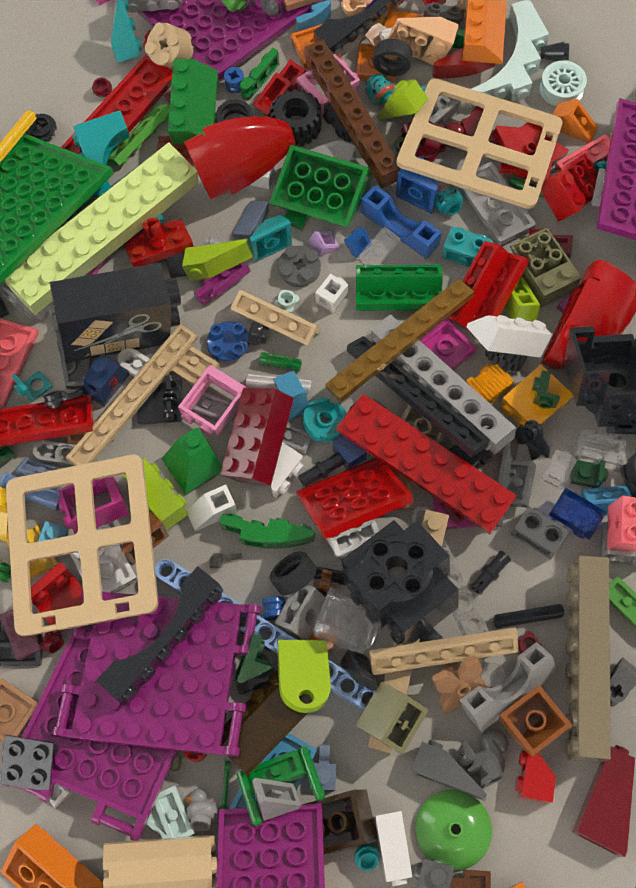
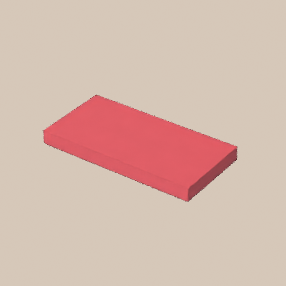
[0,318,39,409]

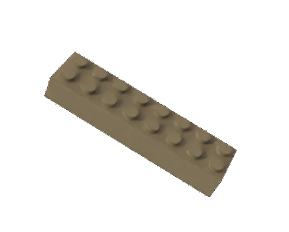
[565,556,611,763]

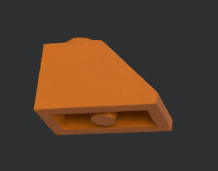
[552,99,598,143]

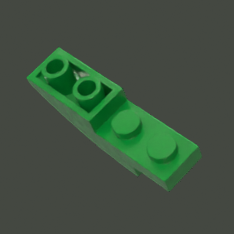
[220,514,315,549]

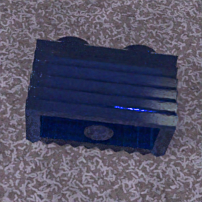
[549,488,607,540]

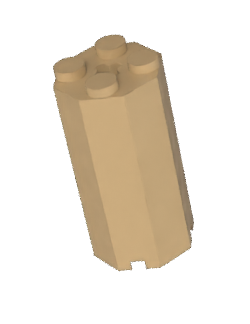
[103,835,217,888]

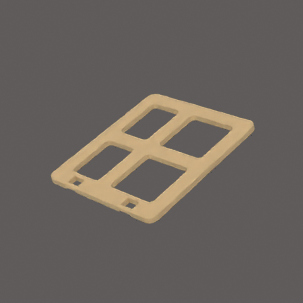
[396,79,563,209]
[6,455,159,637]

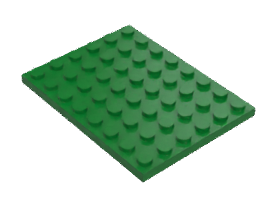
[0,133,114,284]

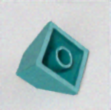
[250,215,292,263]

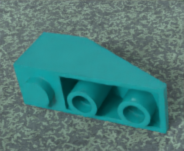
[110,0,142,62]

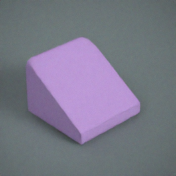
[308,231,340,257]

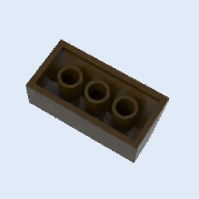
[222,670,313,776]

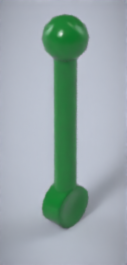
[219,760,231,809]

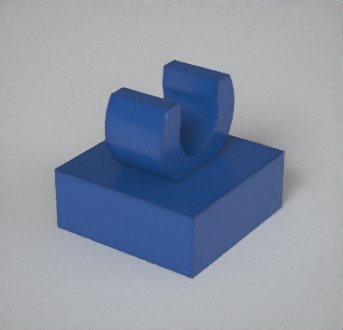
[344,227,372,258]

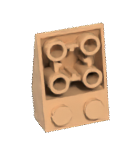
[387,17,458,65]

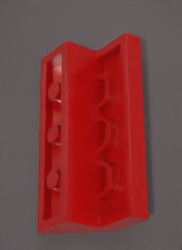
[446,241,529,332]

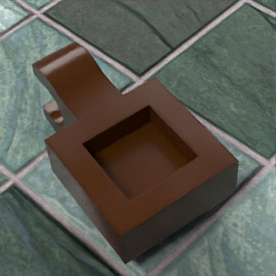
[313,569,338,600]
[451,870,491,888]

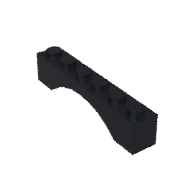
[313,0,404,55]
[96,566,224,705]

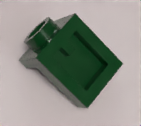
[571,459,608,488]

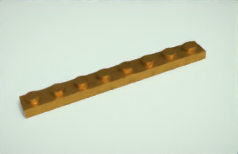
[325,278,474,403]

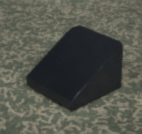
[167,251,187,278]

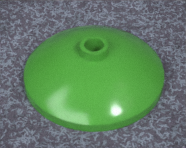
[415,790,492,870]

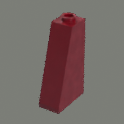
[572,745,635,857]

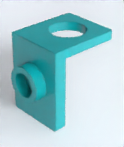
[11,371,53,403]

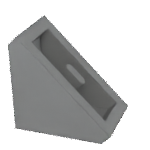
[253,778,301,821]

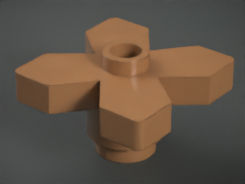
[432,655,487,715]

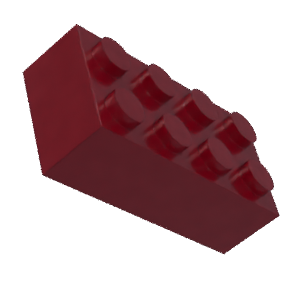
[220,387,294,486]

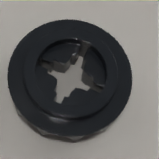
[25,114,57,141]

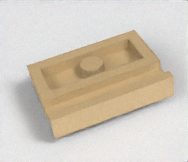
[171,347,220,386]

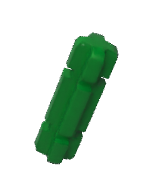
[259,352,302,372]

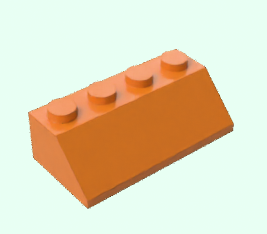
[462,0,507,64]
[1,824,103,888]

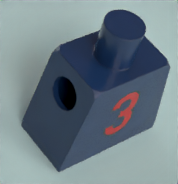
[83,354,129,407]

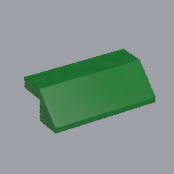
[356,265,443,311]

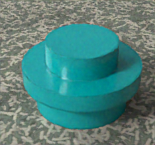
[354,845,380,871]

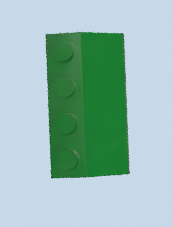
[168,59,218,145]

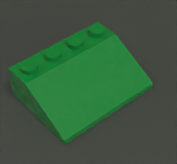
[269,145,372,228]

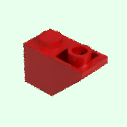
[515,750,556,804]

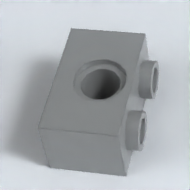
[274,585,330,640]

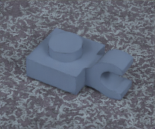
[310,745,336,790]

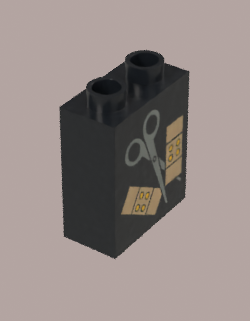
[49,263,181,363]

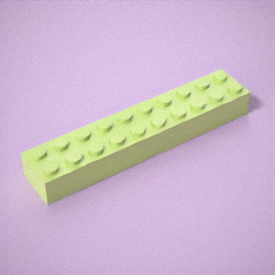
[4,143,198,315]

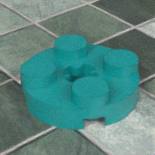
[302,398,347,442]

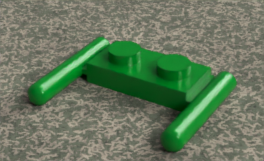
[236,746,325,826]

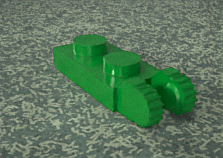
[240,47,280,100]

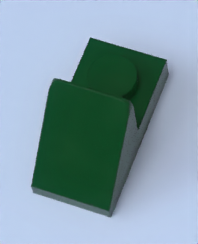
[235,631,273,683]

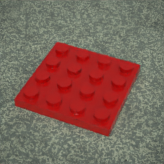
[296,458,414,540]

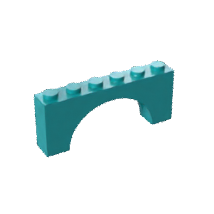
[72,110,164,234]

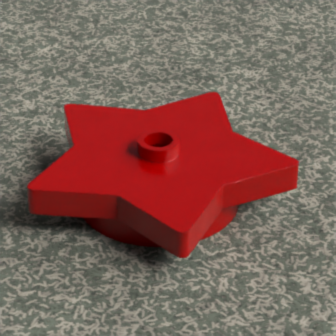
[493,122,569,183]

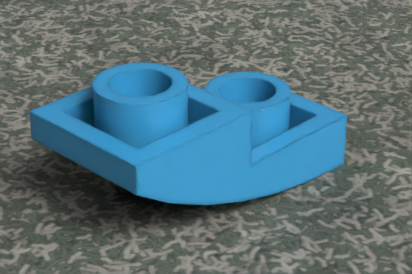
[296,0,331,32]

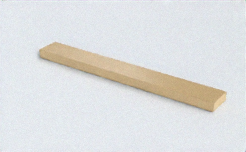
[65,324,198,466]

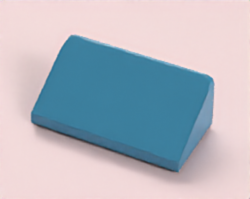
[581,485,632,517]

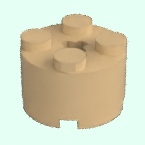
[145,23,193,69]

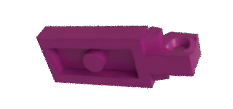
[194,262,251,306]

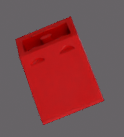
[541,153,598,222]

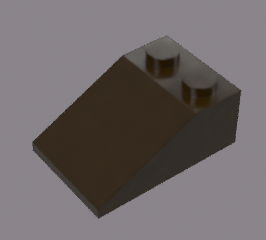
[302,789,379,855]

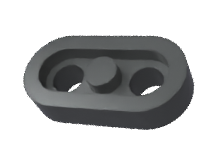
[423,2,463,25]

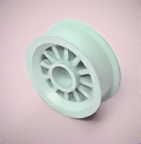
[539,61,587,106]

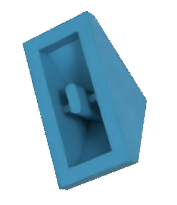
[273,371,308,420]

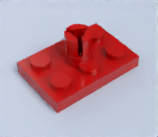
[124,218,194,268]

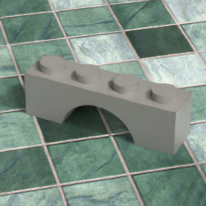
[460,642,558,732]

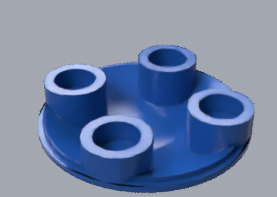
[207,321,250,362]

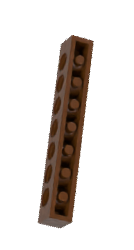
[305,39,401,189]

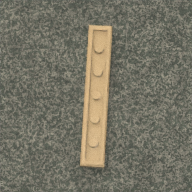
[369,627,518,675]

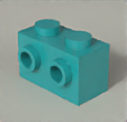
[441,226,492,267]

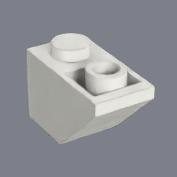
[271,442,304,499]
[187,485,238,532]

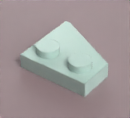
[147,785,195,838]

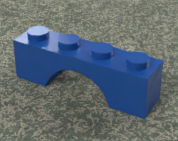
[361,185,442,259]

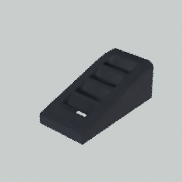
[340,648,378,691]

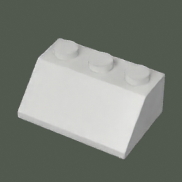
[466,315,552,357]

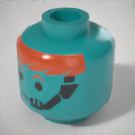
[365,74,395,105]
[435,184,463,216]

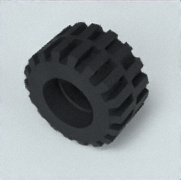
[270,89,322,146]

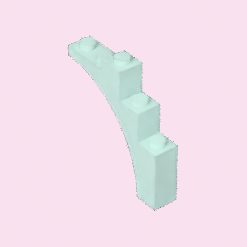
[469,0,549,108]

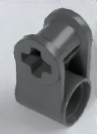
[610,658,636,706]

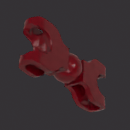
[400,106,500,163]

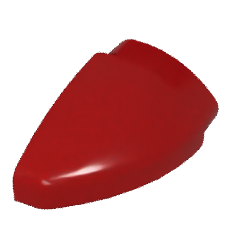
[184,117,296,200]
[540,260,636,370]

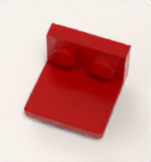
[31,562,83,632]

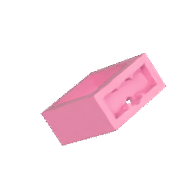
[297,54,360,117]
[178,365,247,438]

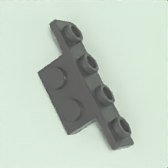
[496,438,536,527]

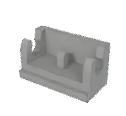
[429,96,461,126]

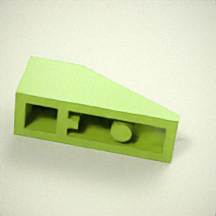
[377,79,429,120]
[182,239,253,281]
[505,276,540,322]

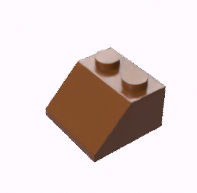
[499,685,573,757]

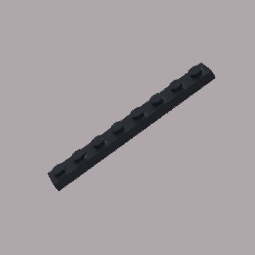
[347,336,489,458]

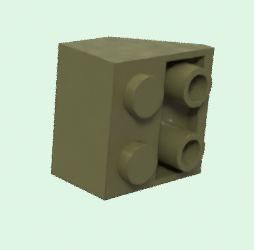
[355,681,429,755]

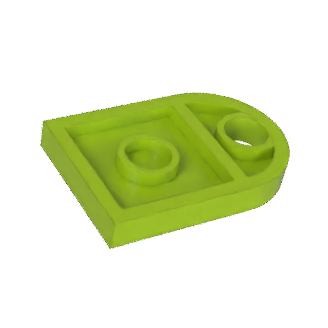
[277,640,331,713]

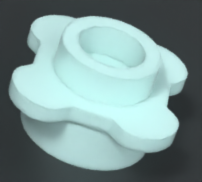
[274,290,299,313]

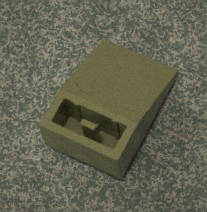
[510,227,582,308]

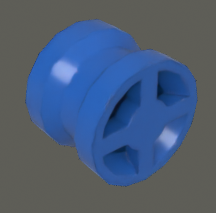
[224,67,244,94]
[262,596,286,620]

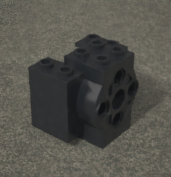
[564,326,636,427]
[341,520,459,645]

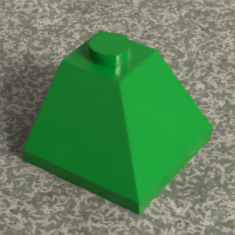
[161,427,222,496]

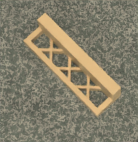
[231,289,321,346]

